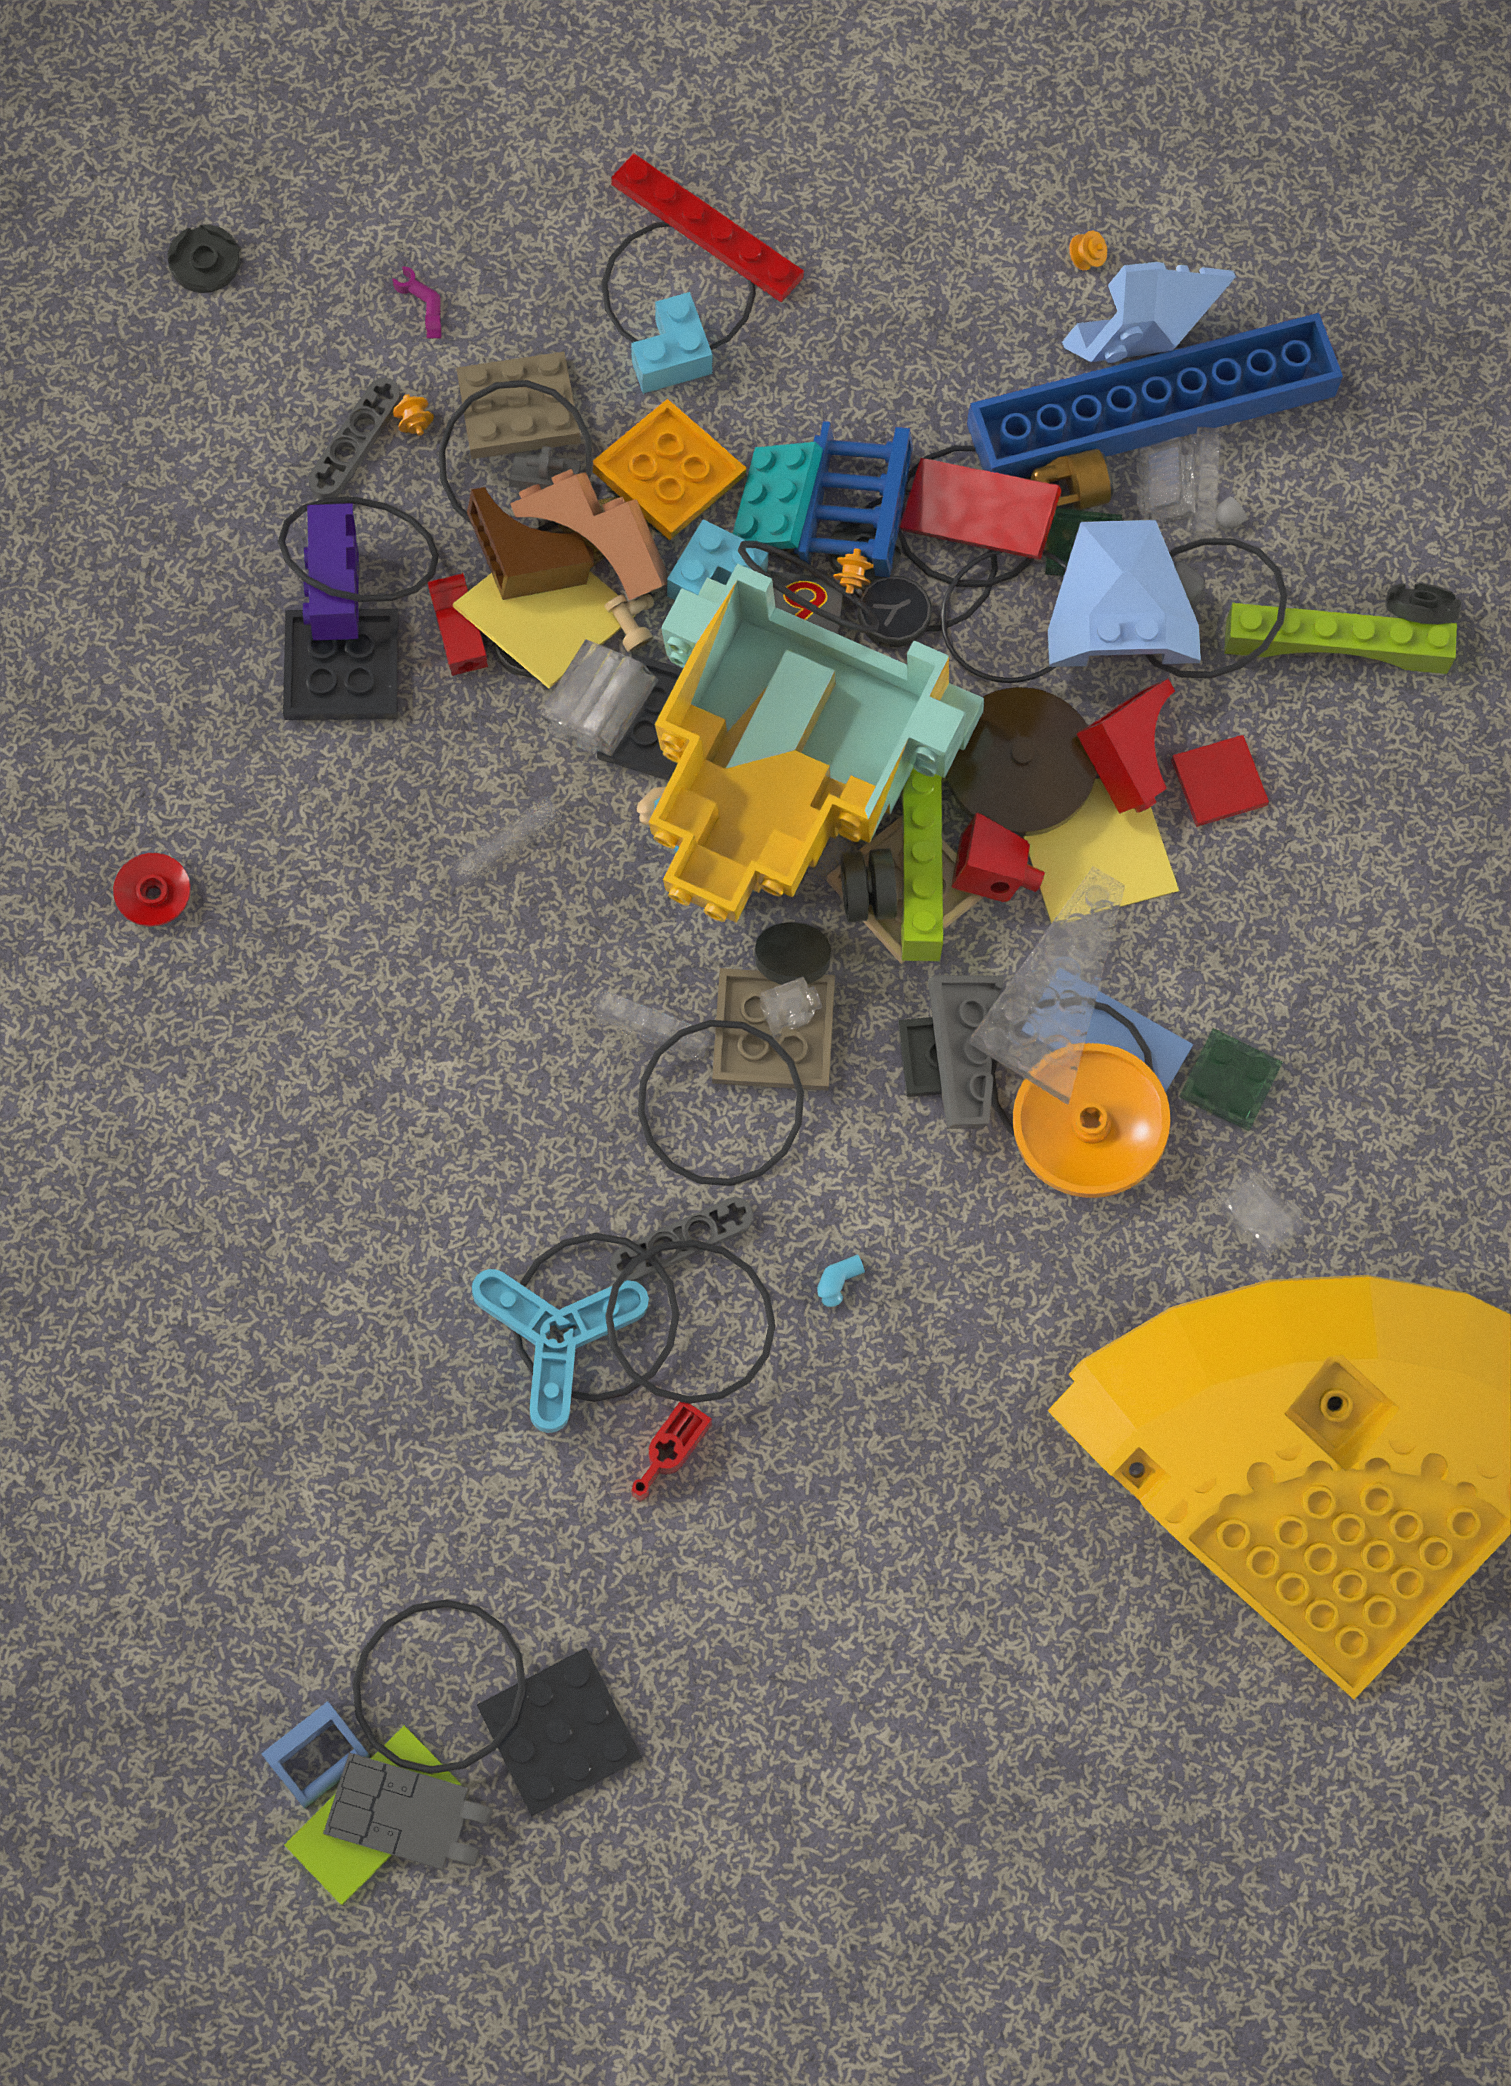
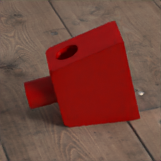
[951,813,1045,902]

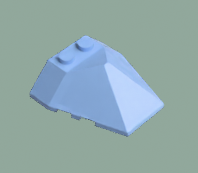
[1062,262,1236,363]
[1048,520,1201,667]

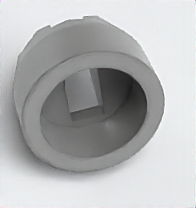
[1215,496,1247,529]

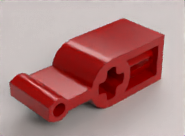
[427,573,488,676]
[631,1402,712,1502]

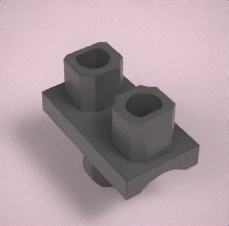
[509,446,581,496]

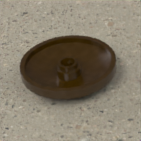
[946,687,1097,836]

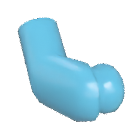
[817,1254,865,1307]

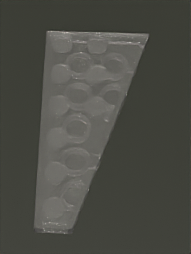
[969,866,1125,1105]

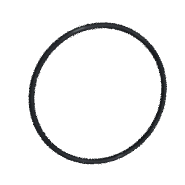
[940,550,1067,683]

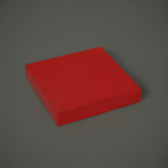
[1171,735,1269,827]

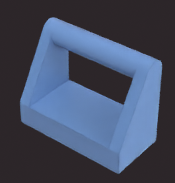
[261,1701,370,1809]

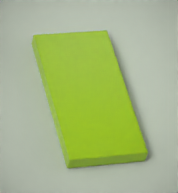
[284,1726,462,1905]

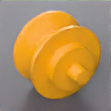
[1069,231,1107,270]
[393,394,434,436]
[833,548,874,594]

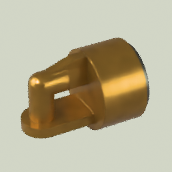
[1031,449,1113,510]

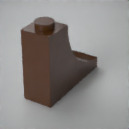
[467,487,594,600]

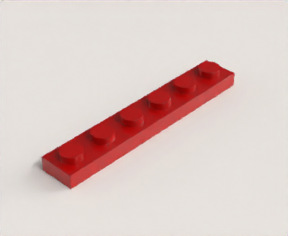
[611,153,804,303]

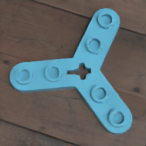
[472,1269,649,1433]

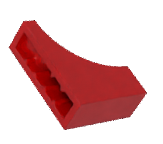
[1077,678,1175,814]

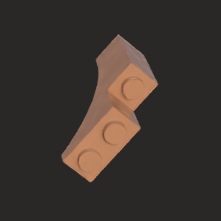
[510,469,669,600]

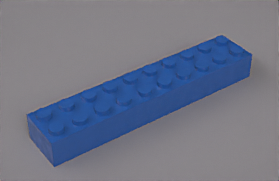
[967,313,1343,478]

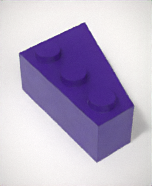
[303,503,359,640]

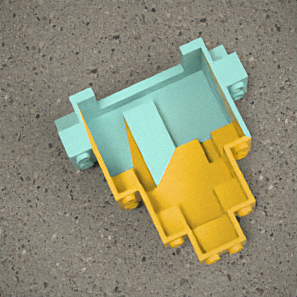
[648,564,984,923]

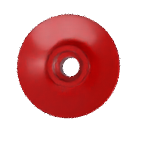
[113,853,191,927]

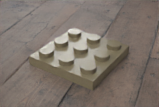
[456,352,581,459]
[712,968,835,1091]

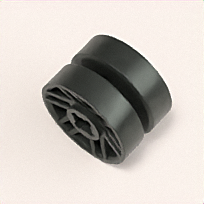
[841,848,897,923]

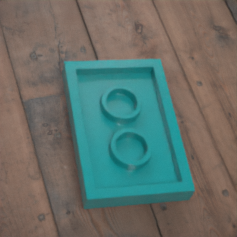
[732,442,823,549]

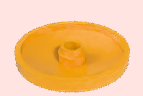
[1013,1043,1170,1198]

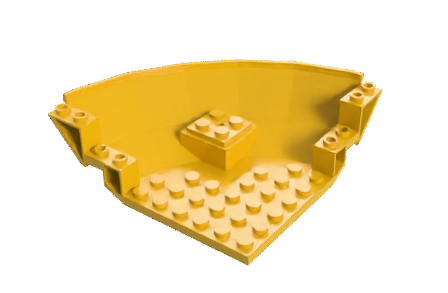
[1048,1275,1511,1699]

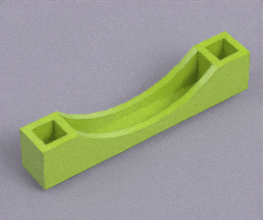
[1224,603,1457,674]
[901,767,943,961]

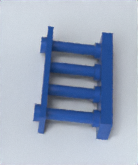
[794,421,913,577]

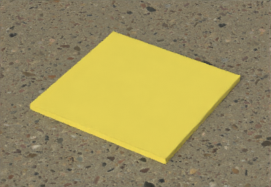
[453,572,637,689]
[1023,778,1179,925]

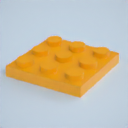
[592,399,747,540]

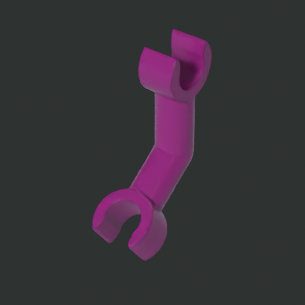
[392,266,441,339]

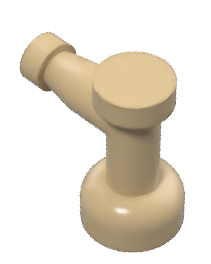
[604,593,654,653]

